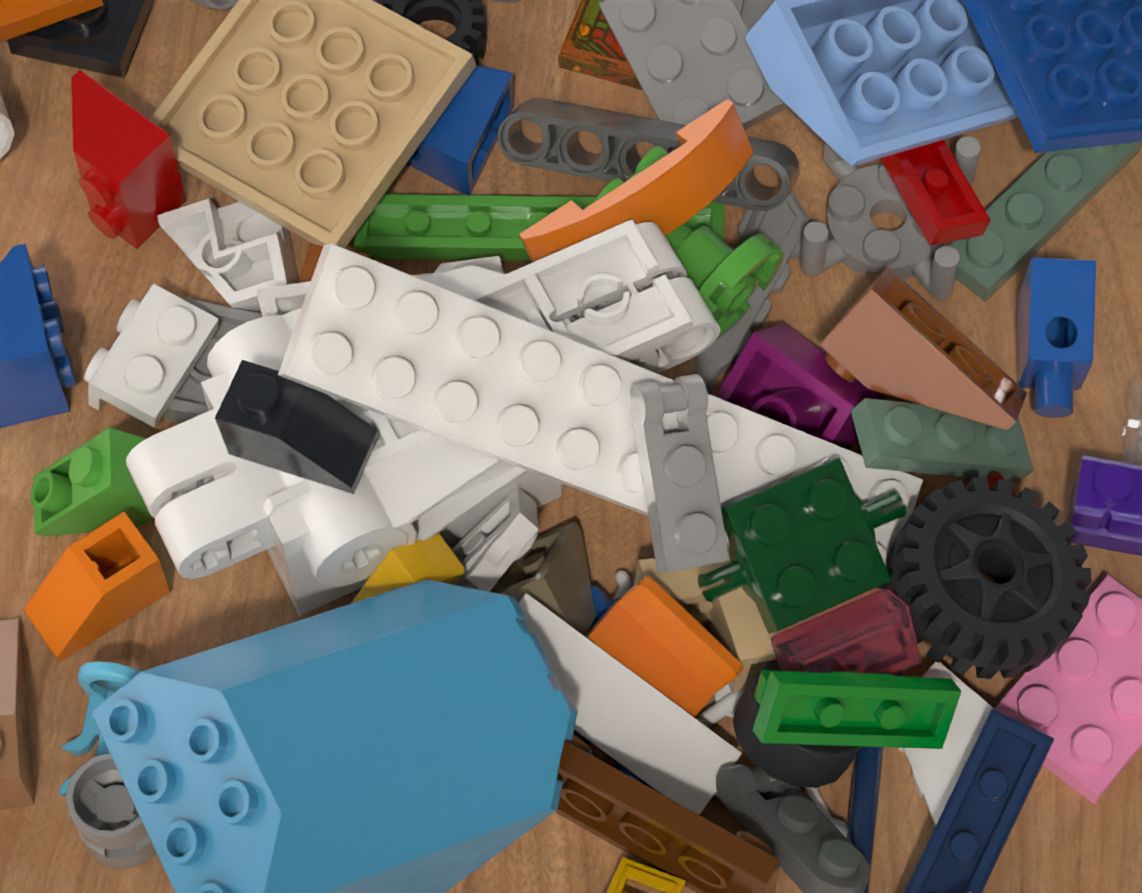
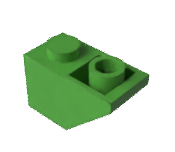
[31,427,153,537]

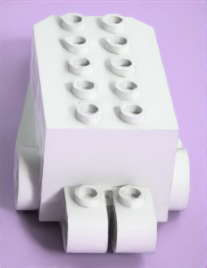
[126,219,721,616]

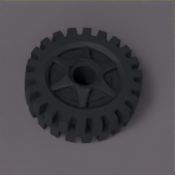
[886,477,1092,679]

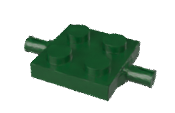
[698,458,906,634]

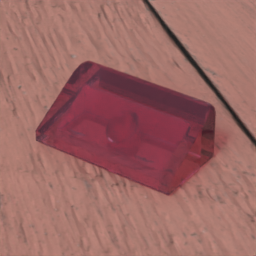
[771,589,922,676]

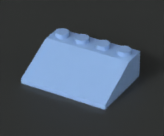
[744,0,1019,167]

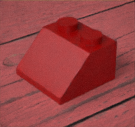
[71,70,186,249]

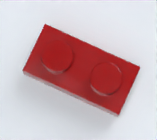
[880,140,991,246]

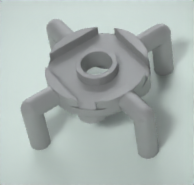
[800,136,981,300]

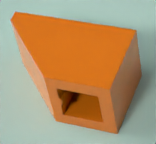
[23,512,170,663]

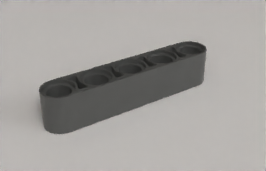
[498,98,800,211]

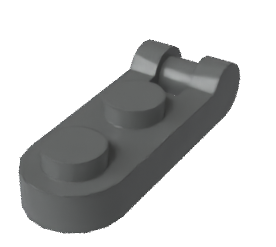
[716,764,871,893]

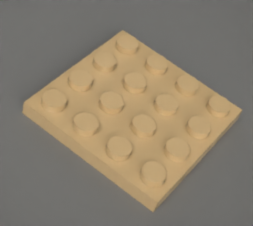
[149,0,476,249]

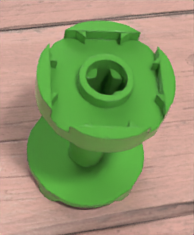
[596,145,784,342]

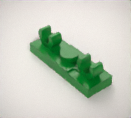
[753,670,962,749]

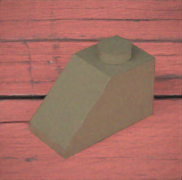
[491,521,596,636]

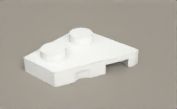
[452,487,539,592]

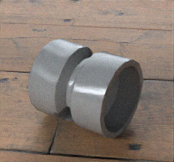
[66,753,157,869]

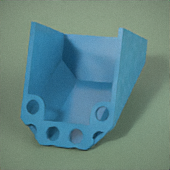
[91,579,578,893]

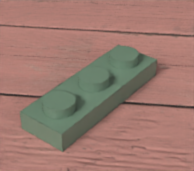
[851,398,1034,482]

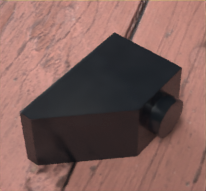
[215,360,379,494]

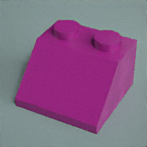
[716,323,884,450]

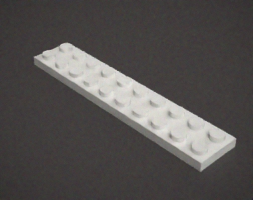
[278,243,923,592]

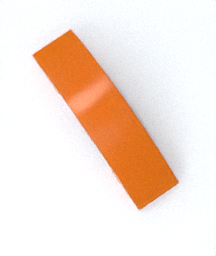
[519,99,753,263]

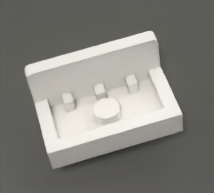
[84,284,219,428]

